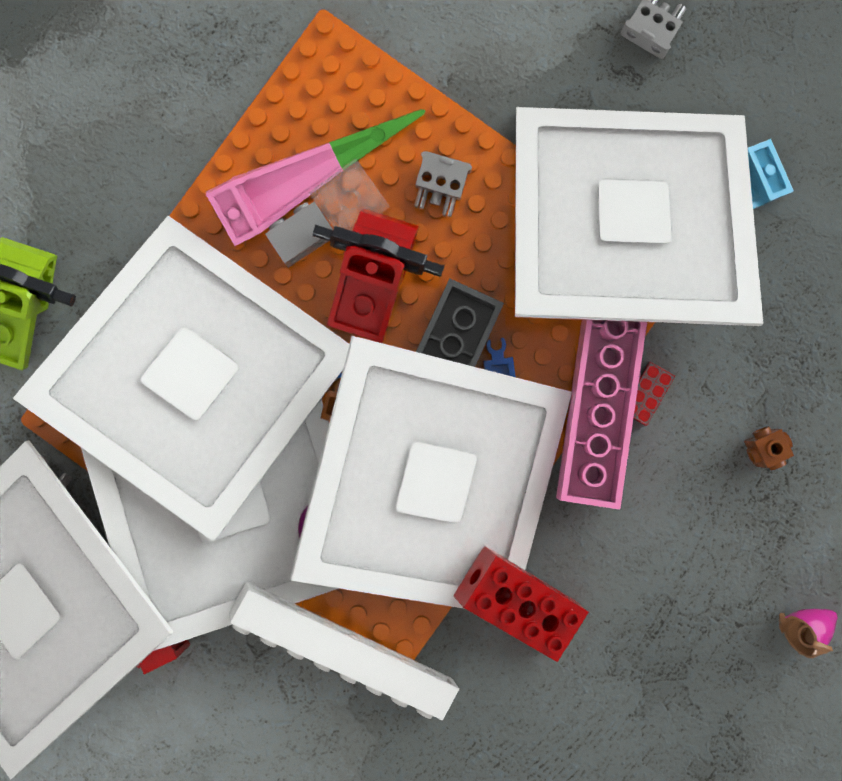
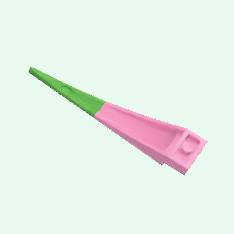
[206,109,425,246]

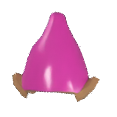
[779,609,838,658]

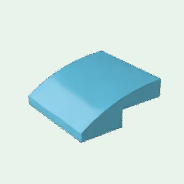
[748,139,794,209]

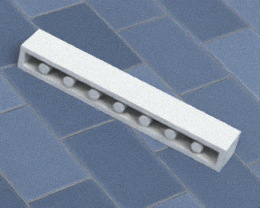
[229,581,459,720]

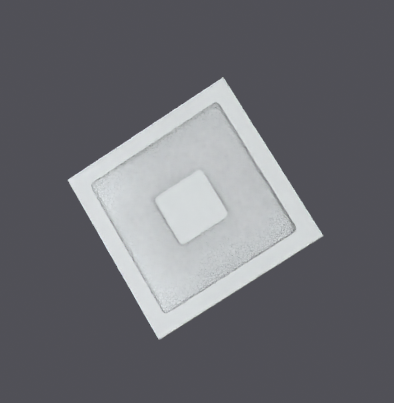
[515,107,763,326]
[13,216,350,542]
[290,336,572,609]
[81,399,339,651]
[0,440,173,780]

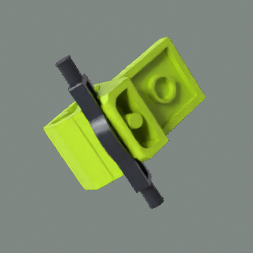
[0,237,76,371]

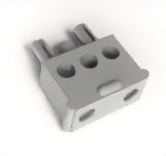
[620,0,686,59]
[414,151,472,217]

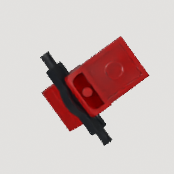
[312,208,445,343]

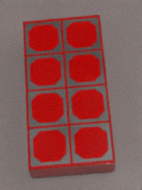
[633,362,675,426]

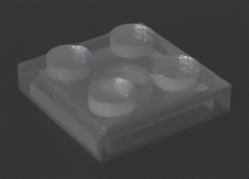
[309,158,390,231]

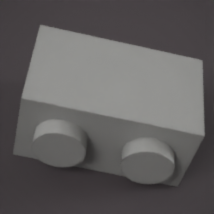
[265,202,333,268]

